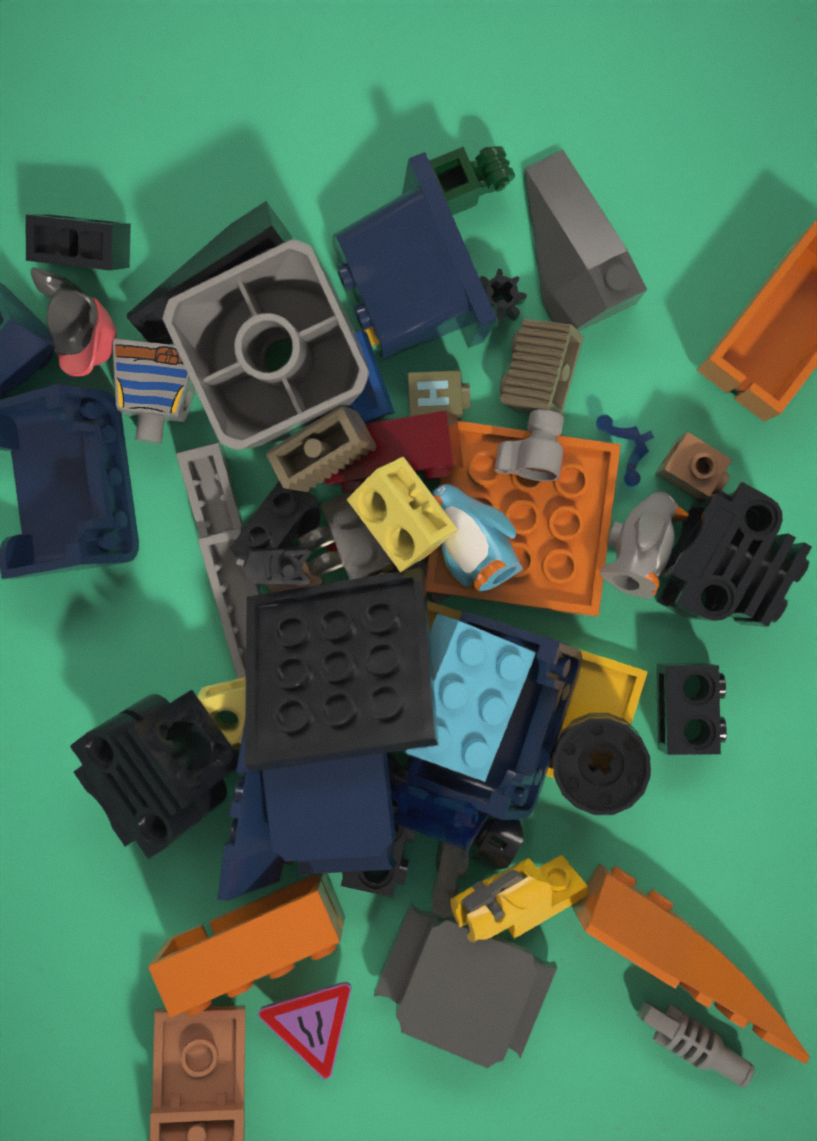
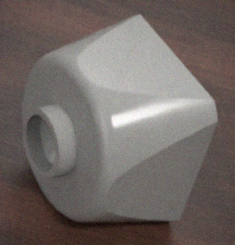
[162,239,369,450]

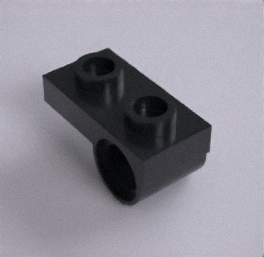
[230,481,321,561]

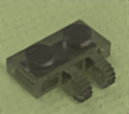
[298,489,395,580]
[431,824,469,920]

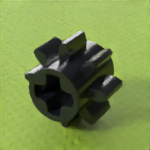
[480,269,527,328]

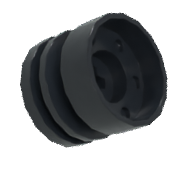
[553,712,651,815]

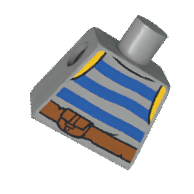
[113,338,196,444]

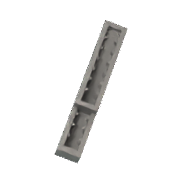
[176,442,262,678]

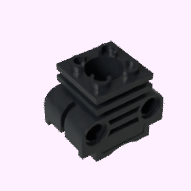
[657,482,812,627]
[70,689,239,859]

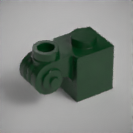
[429,146,515,215]

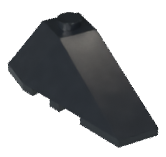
[127,201,293,345]

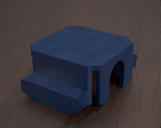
[262,753,397,875]

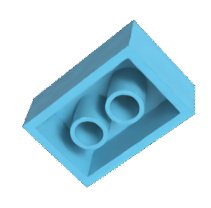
[402,613,536,782]

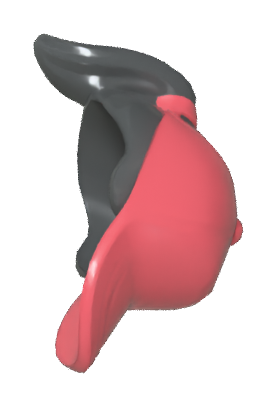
[31,267,117,377]

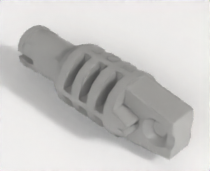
[637,1001,755,1088]

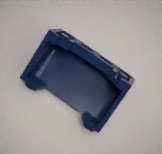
[0,384,139,579]
[406,611,582,820]

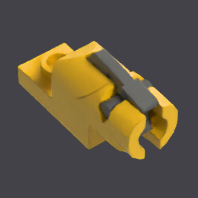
[450,854,588,943]

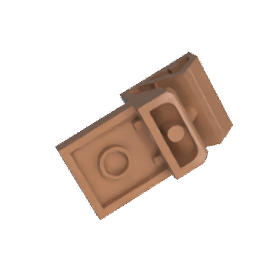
[149,1005,246,1141]

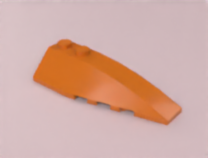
[572,863,810,1064]

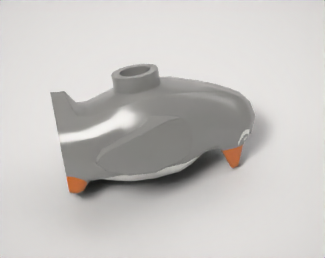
[599,491,689,599]

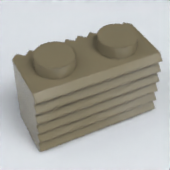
[500,318,584,415]
[266,405,377,492]

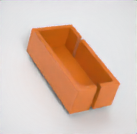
[696,220,817,422]
[148,873,345,1018]

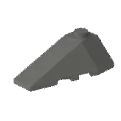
[524,150,647,331]

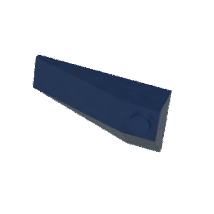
[0,282,55,397]
[218,722,293,901]

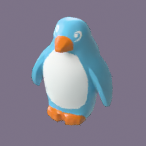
[431,484,523,591]

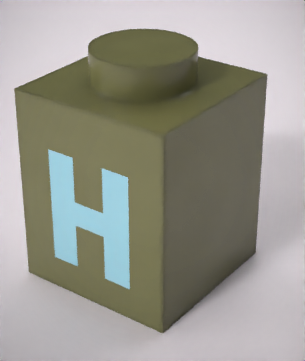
[408,370,470,421]

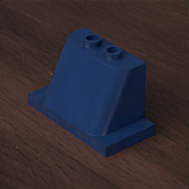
[332,152,497,360]

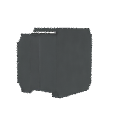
[374,902,557,1068]

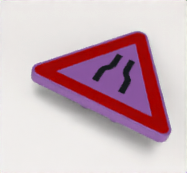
[258,981,352,1079]

